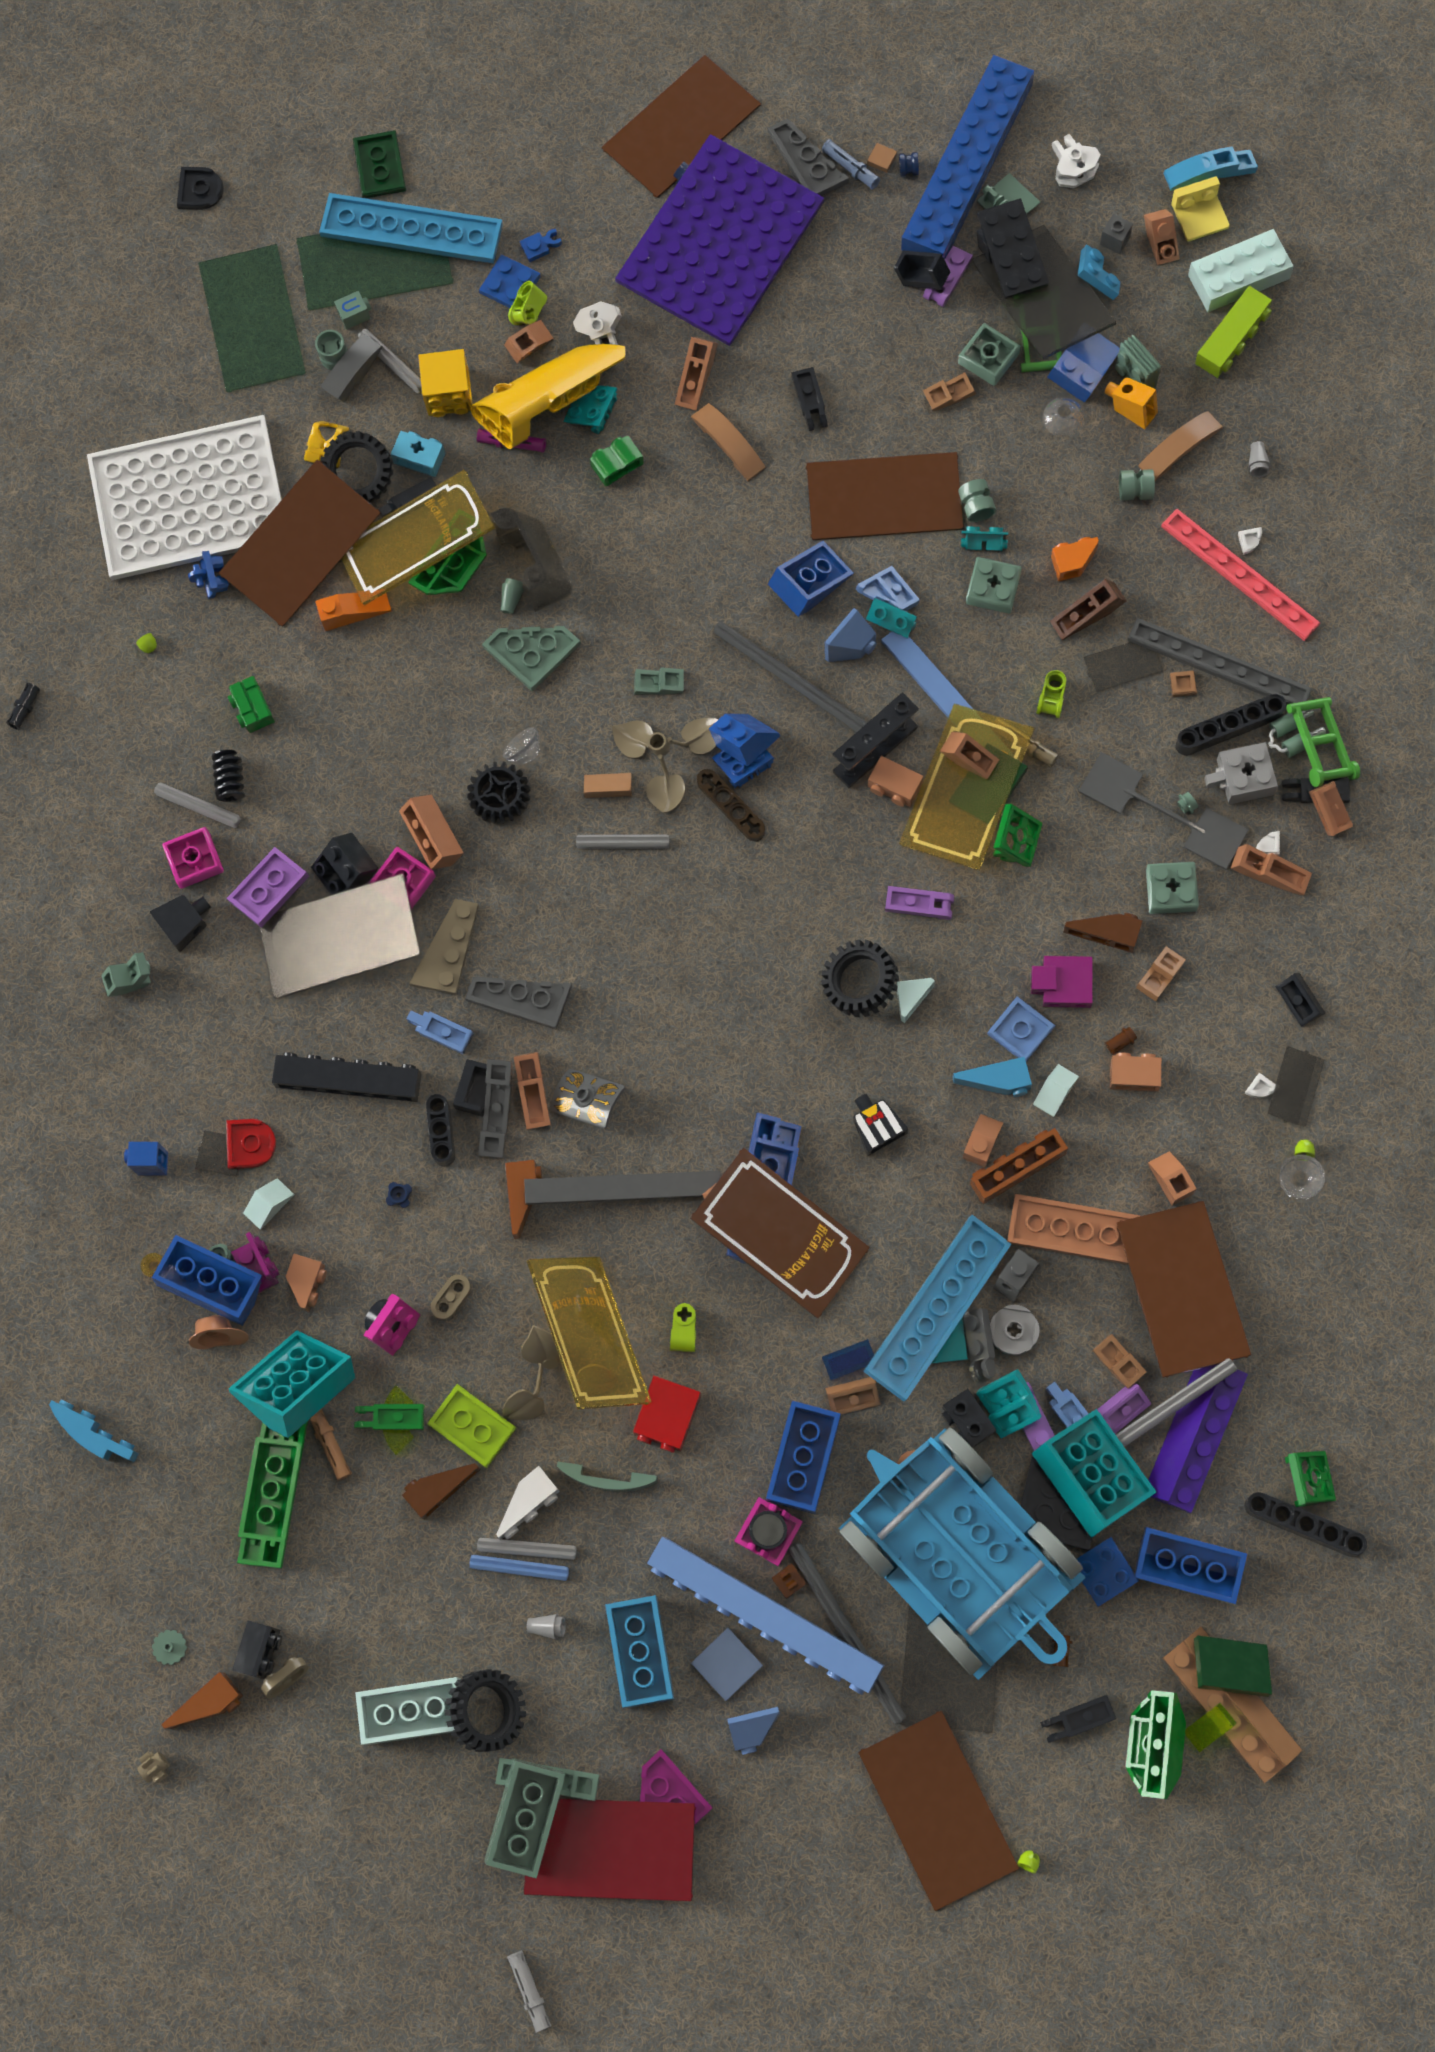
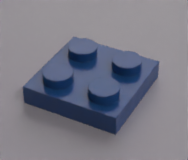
[479,254,541,308]

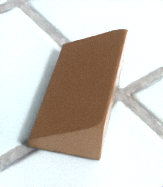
[584,773,632,798]
[825,1377,881,1415]

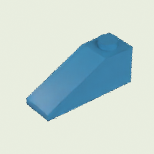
[953,1057,1032,1097]

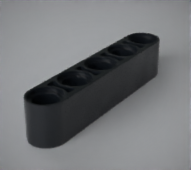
[1175,694,1286,756]
[1244,1492,1367,1557]

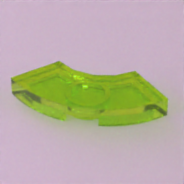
[383,1385,414,1456]

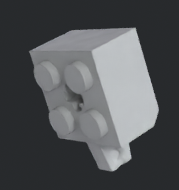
[1204,742,1278,804]

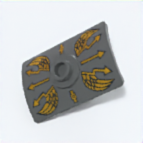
[550,1069,625,1128]

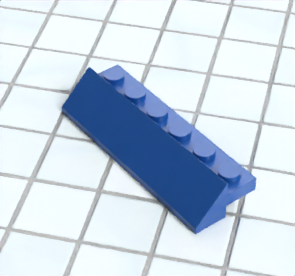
[727,1113,802,1264]

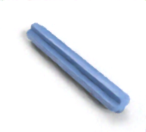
[469,1555,569,1581]

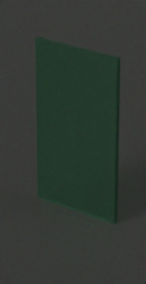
[296,234,453,310]
[198,244,306,392]

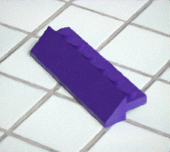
[1148,1364,1248,1514]

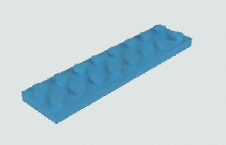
[319,193,503,263]
[863,1215,1011,1402]

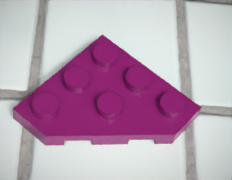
[640,1749,713,1825]

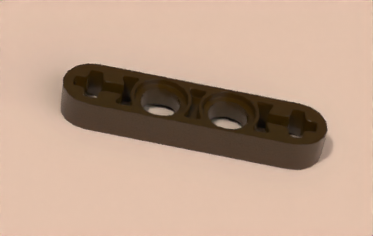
[697,769,765,841]

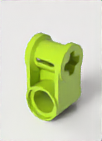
[508,281,547,325]
[1036,670,1066,719]
[670,1303,696,1352]

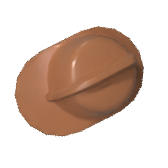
[189,1315,249,1349]

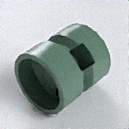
[315,330,347,370]
[1119,469,1155,501]
[958,479,997,523]

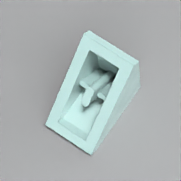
[897,978,935,1023]
[1033,1064,1079,1117]
[243,1178,295,1230]

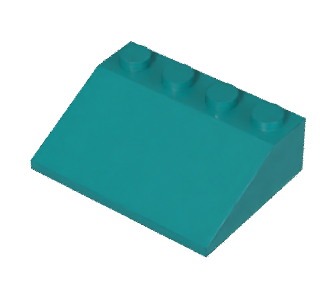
[228,1330,356,1438]
[1031,1409,1156,1538]

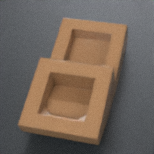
[923,372,976,411]
[1136,946,1186,1001]
[1092,1334,1146,1388]

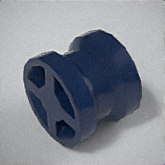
[899,152,919,176]

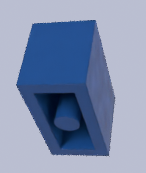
[124,1142,168,1176]

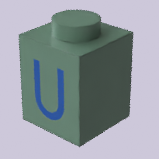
[334,291,372,330]

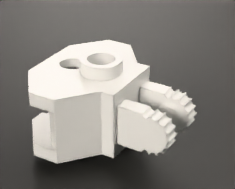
[1052,134,1100,188]
[573,301,622,345]

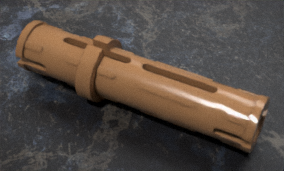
[310,1408,352,1481]

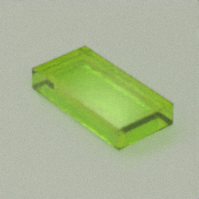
[1185,1703,1237,1752]

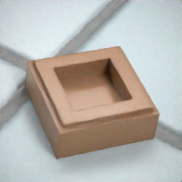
[867,143,897,173]
[1170,671,1197,697]

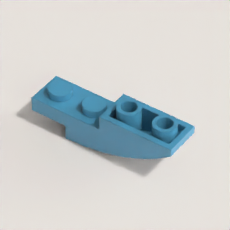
[1163,146,1258,191]
[49,1400,139,1462]

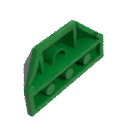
[408,510,487,595]
[1126,1690,1186,1799]

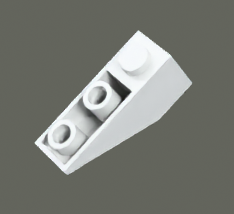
[496,1466,560,1540]

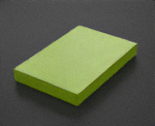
[427,1384,517,1468]

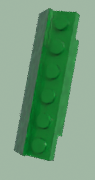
[237,1421,308,1569]

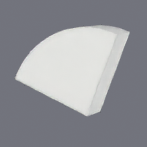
[1238,527,1262,555]
[1256,831,1280,856]
[1245,1073,1279,1098]

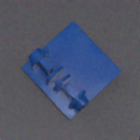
[712,750,774,788]
[1077,1537,1139,1607]

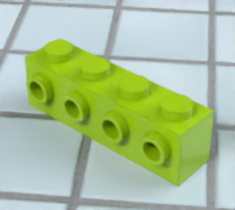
[1195,286,1272,378]

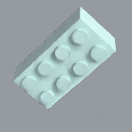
[1188,229,1293,312]
[355,1677,461,1745]

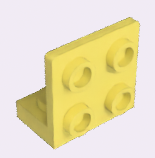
[1171,176,1229,241]

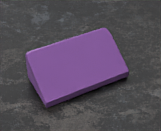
[1097,1383,1151,1434]

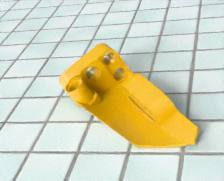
[470,344,625,449]

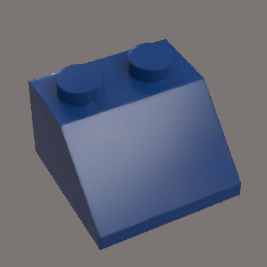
[709,714,780,766]

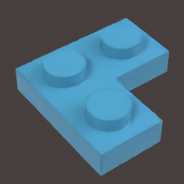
[1078,244,1120,300]

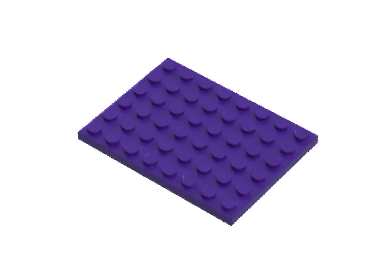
[615,134,824,346]

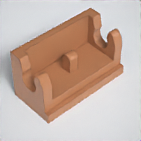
[1309,781,1353,836]

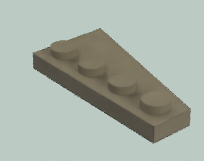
[409,899,479,995]

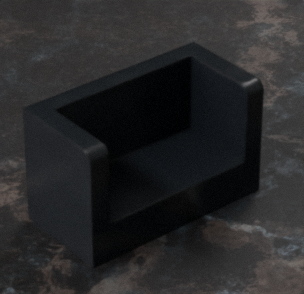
[894,250,950,290]
[453,1059,487,1117]

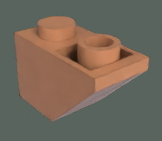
[1144,209,1180,265]
[504,320,554,364]
[1148,1151,1197,1206]
[286,1254,327,1312]

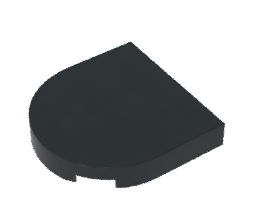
[177,167,224,210]

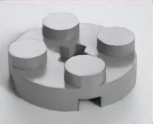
[990,1305,1039,1356]

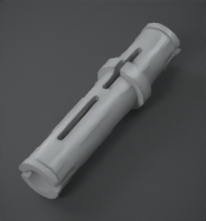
[507,1950,552,2033]

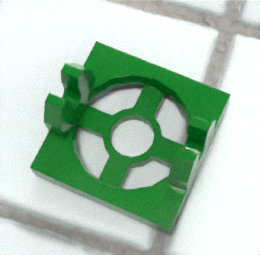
[993,804,1043,867]
[1285,1451,1336,1507]

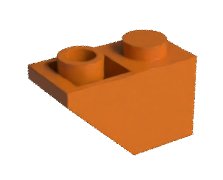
[1051,537,1099,581]

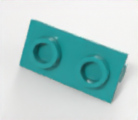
[961,526,1008,551]
[866,598,917,638]

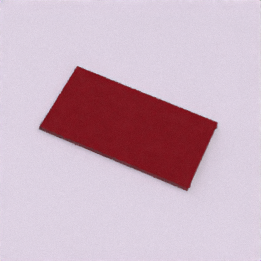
[523,1799,696,1901]

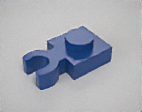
[520,229,562,263]

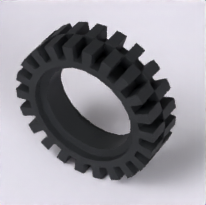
[320,431,393,503]
[821,940,899,1017]
[445,1669,526,1752]

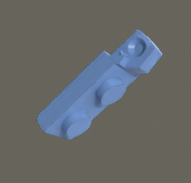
[406,1011,474,1054]
[1046,1382,1088,1428]

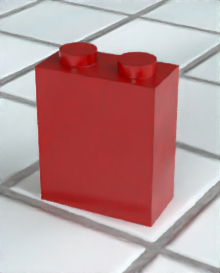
[633,1375,701,1453]

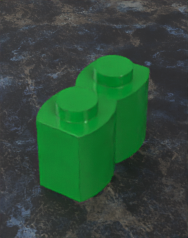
[590,436,644,487]

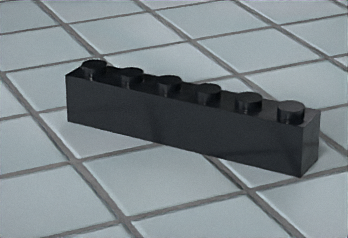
[272,1052,422,1102]

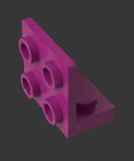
[231,1232,280,1293]

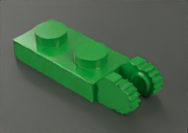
[354,1404,425,1430]

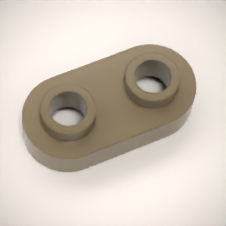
[431,1275,471,1320]
[261,1657,309,1699]

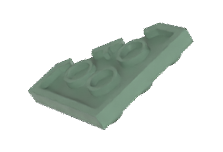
[482,626,581,692]

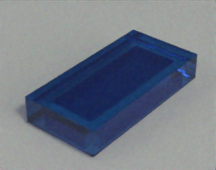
[822,1339,874,1381]

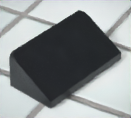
[1275,973,1325,1027]

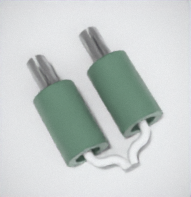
[1268,710,1326,758]

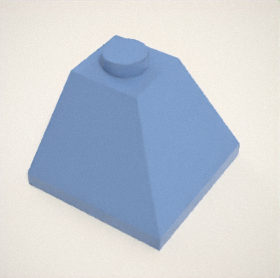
[825,608,877,662]
[727,1707,780,1755]

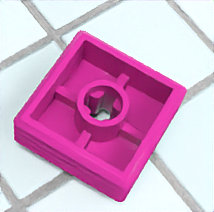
[162,827,224,889]
[370,847,436,912]

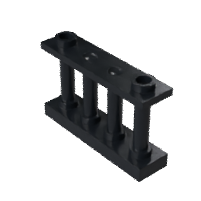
[833,692,919,788]

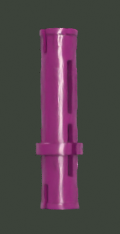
[477,428,546,453]

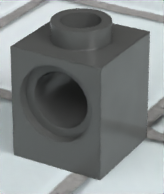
[1100,214,1133,254]

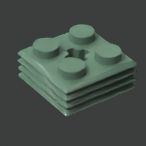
[958,323,1021,386]
[1115,335,1161,388]
[966,557,1022,614]
[1146,862,1199,914]

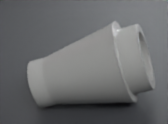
[1248,441,1271,478]
[527,1614,566,1640]

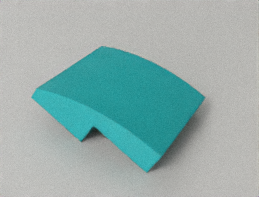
[976,1369,1042,1439]

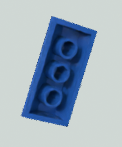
[152,1235,263,1326]
[1135,1527,1247,1604]

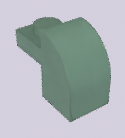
[101,952,151,997]

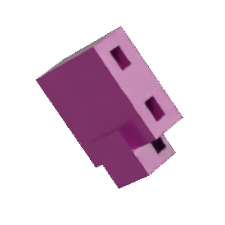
[1031,956,1092,1008]

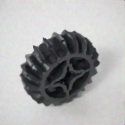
[467,761,531,824]

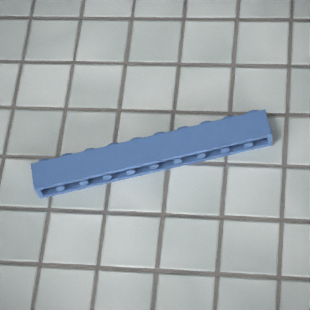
[647,1537,885,1695]

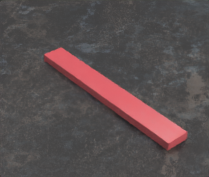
[1161,509,1320,641]

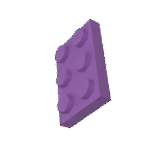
[226,847,309,928]

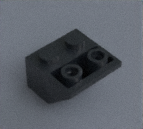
[311,833,379,903]
[232,1620,282,1679]

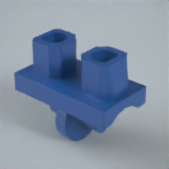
[188,551,229,599]

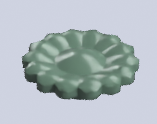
[152,1630,187,1665]

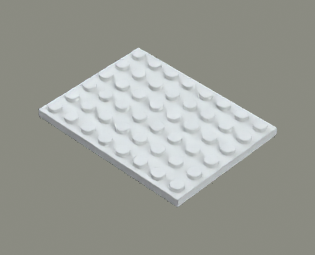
[87,415,282,580]

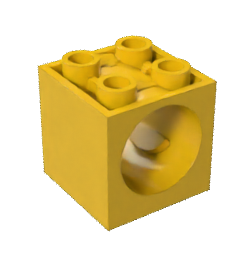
[418,349,473,417]

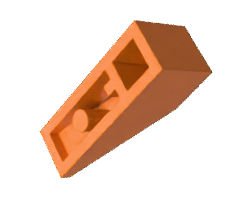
[315,590,392,631]

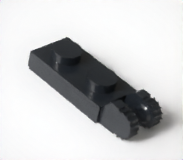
[791,367,828,431]
[1282,778,1350,803]
[1040,1695,1117,1743]

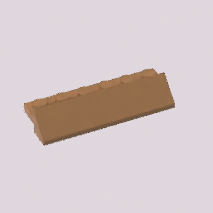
[1162,1626,1302,1783]

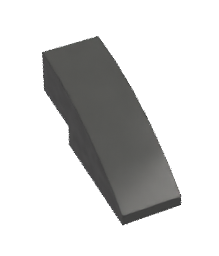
[321,334,383,402]

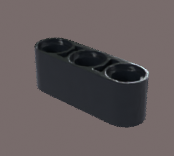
[426,1094,455,1167]

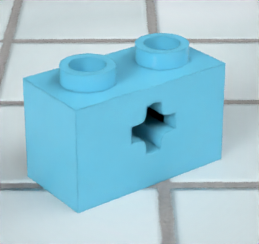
[391,431,446,477]

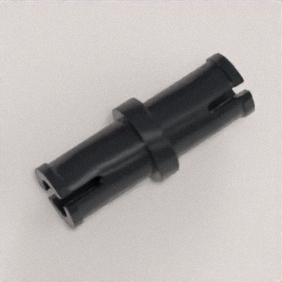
[6,683,40,730]

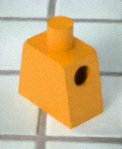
[1105,377,1158,430]

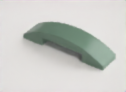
[557,1462,658,1492]
[495,1758,600,1801]

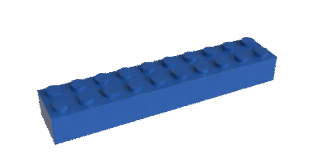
[901,55,1034,260]

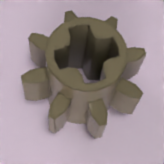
[137,1751,170,1783]

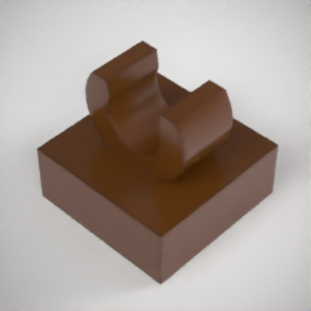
[771,1563,807,1599]

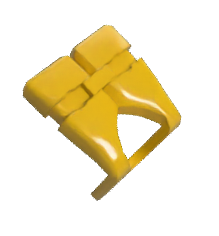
[304,421,349,468]

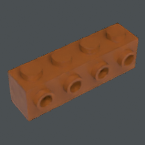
[970,1128,1068,1205]

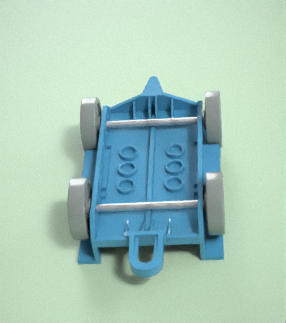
[839,1427,1086,1680]

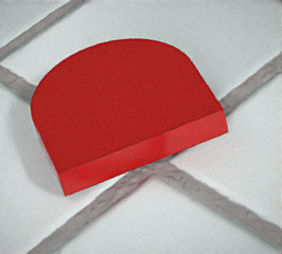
[226,1119,276,1169]

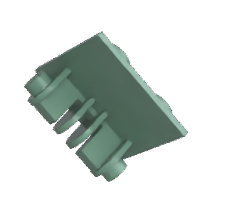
[977,173,1040,214]

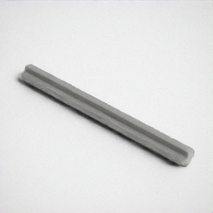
[1116,1358,1237,1447]

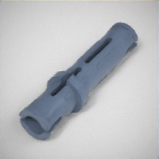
[822,139,880,190]

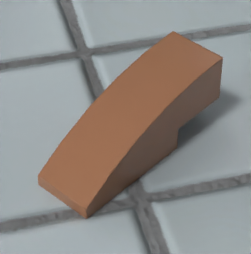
[1231,844,1312,895]
[514,1052,551,1129]

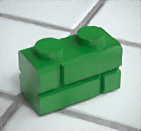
[227,676,275,733]

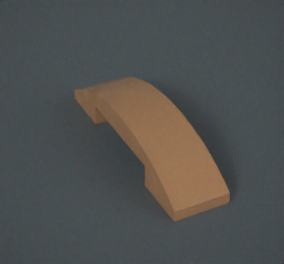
[691,403,766,481]
[1138,411,1223,481]

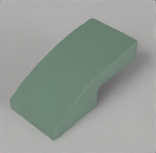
[634,668,684,694]

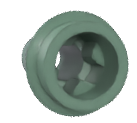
[500,578,524,615]

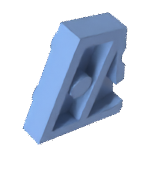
[856,566,920,611]

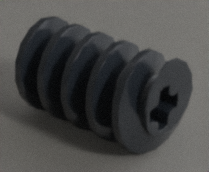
[212,749,245,802]

